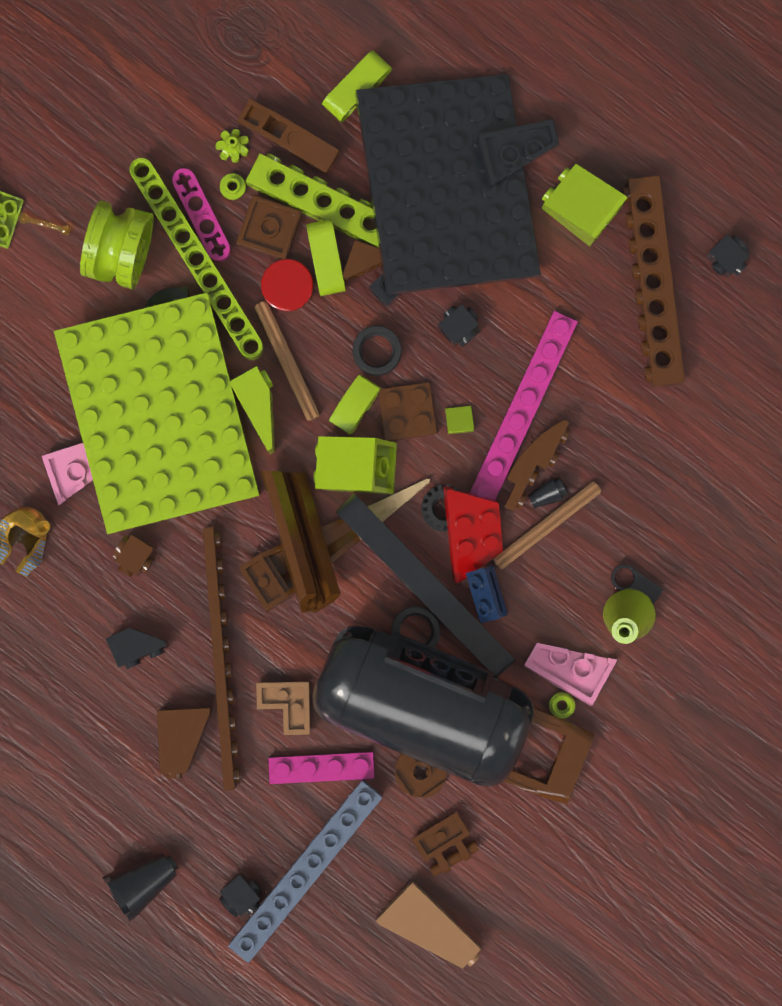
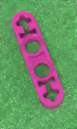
[172,168,231,262]

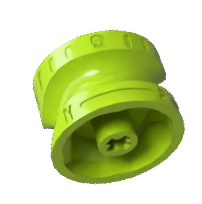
[80,200,154,290]

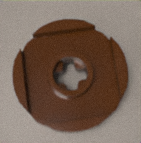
[395,754,447,798]

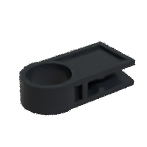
[610,565,663,605]

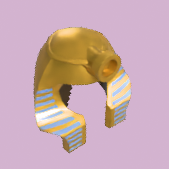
[0,507,50,578]

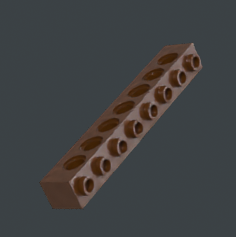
[622,176,685,388]

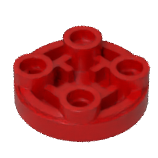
[261,259,313,312]

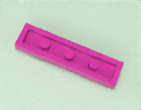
[268,752,374,784]

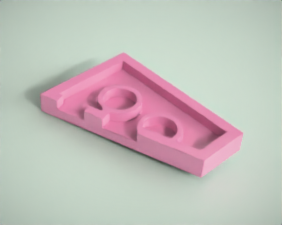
[42,442,93,505]
[523,643,617,706]

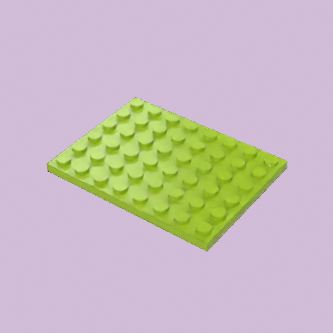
[54,293,259,534]

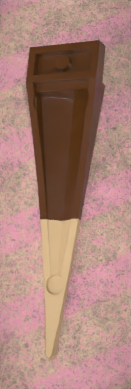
[238,479,430,612]

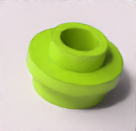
[220,174,246,200]
[549,692,575,719]

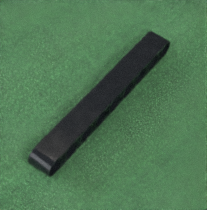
[335,494,516,679]

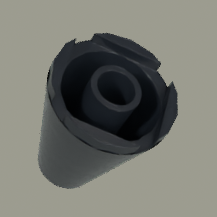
[102,854,178,922]

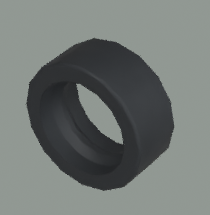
[352,325,402,376]
[391,606,441,648]

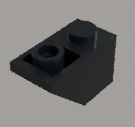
[106,628,169,670]

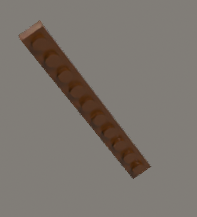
[203,527,240,791]

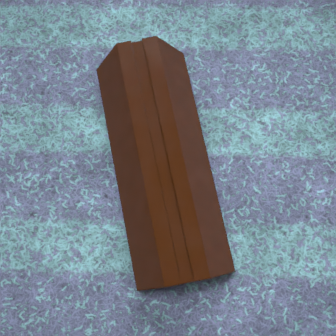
[261,471,341,613]

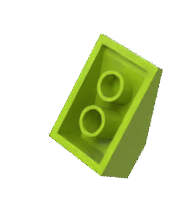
[229,366,275,455]

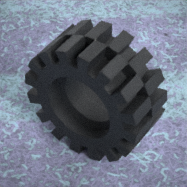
[421,484,461,532]

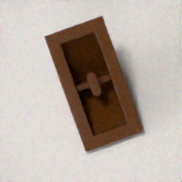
[343,240,382,283]

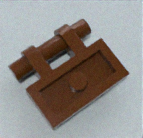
[412,811,479,877]

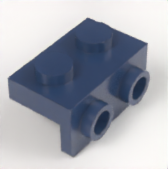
[466,565,508,624]

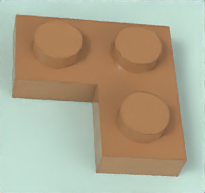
[256,682,310,735]

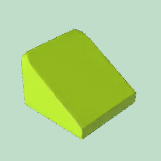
[445,406,474,435]

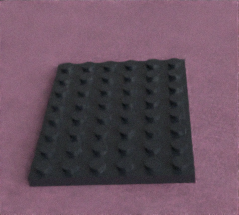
[355,74,541,295]

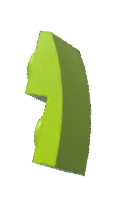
[329,374,381,434]

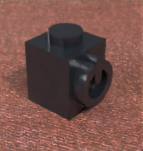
[706,234,751,278]
[438,305,481,348]
[219,872,262,917]

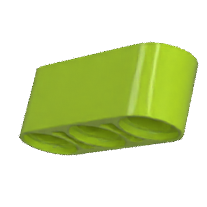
[322,50,392,122]
[306,219,346,296]

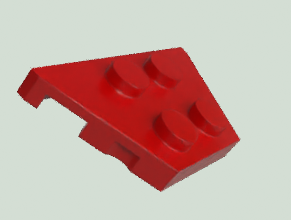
[443,486,503,583]

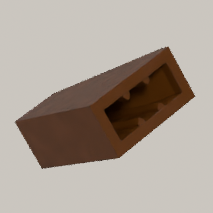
[157,707,212,779]

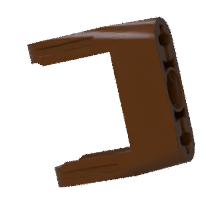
[503,708,594,804]

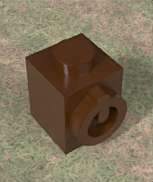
[112,535,156,577]

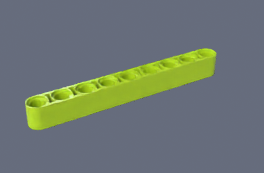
[130,158,264,360]

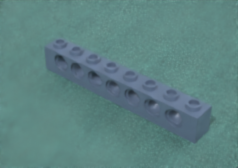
[228,779,383,963]

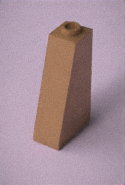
[376,880,481,969]

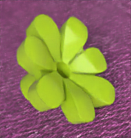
[215,129,249,163]

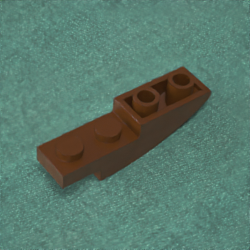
[237,99,341,174]
[503,420,571,513]

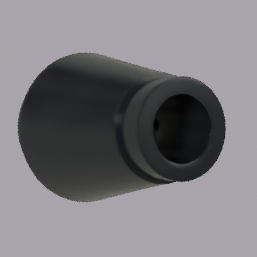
[528,476,569,509]

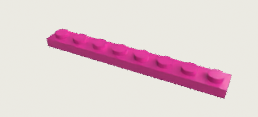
[470,311,578,499]

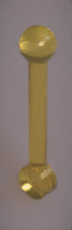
[18,213,71,235]

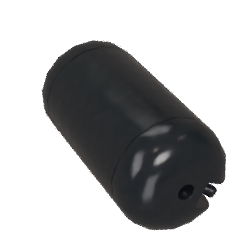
[312,624,534,787]

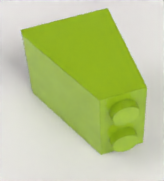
[542,164,628,247]
[313,436,397,495]

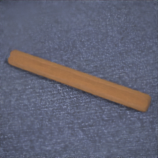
[255,301,319,421]
[494,482,601,569]

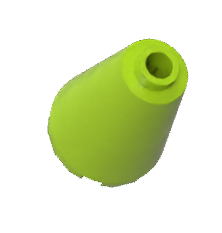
[603,588,656,644]

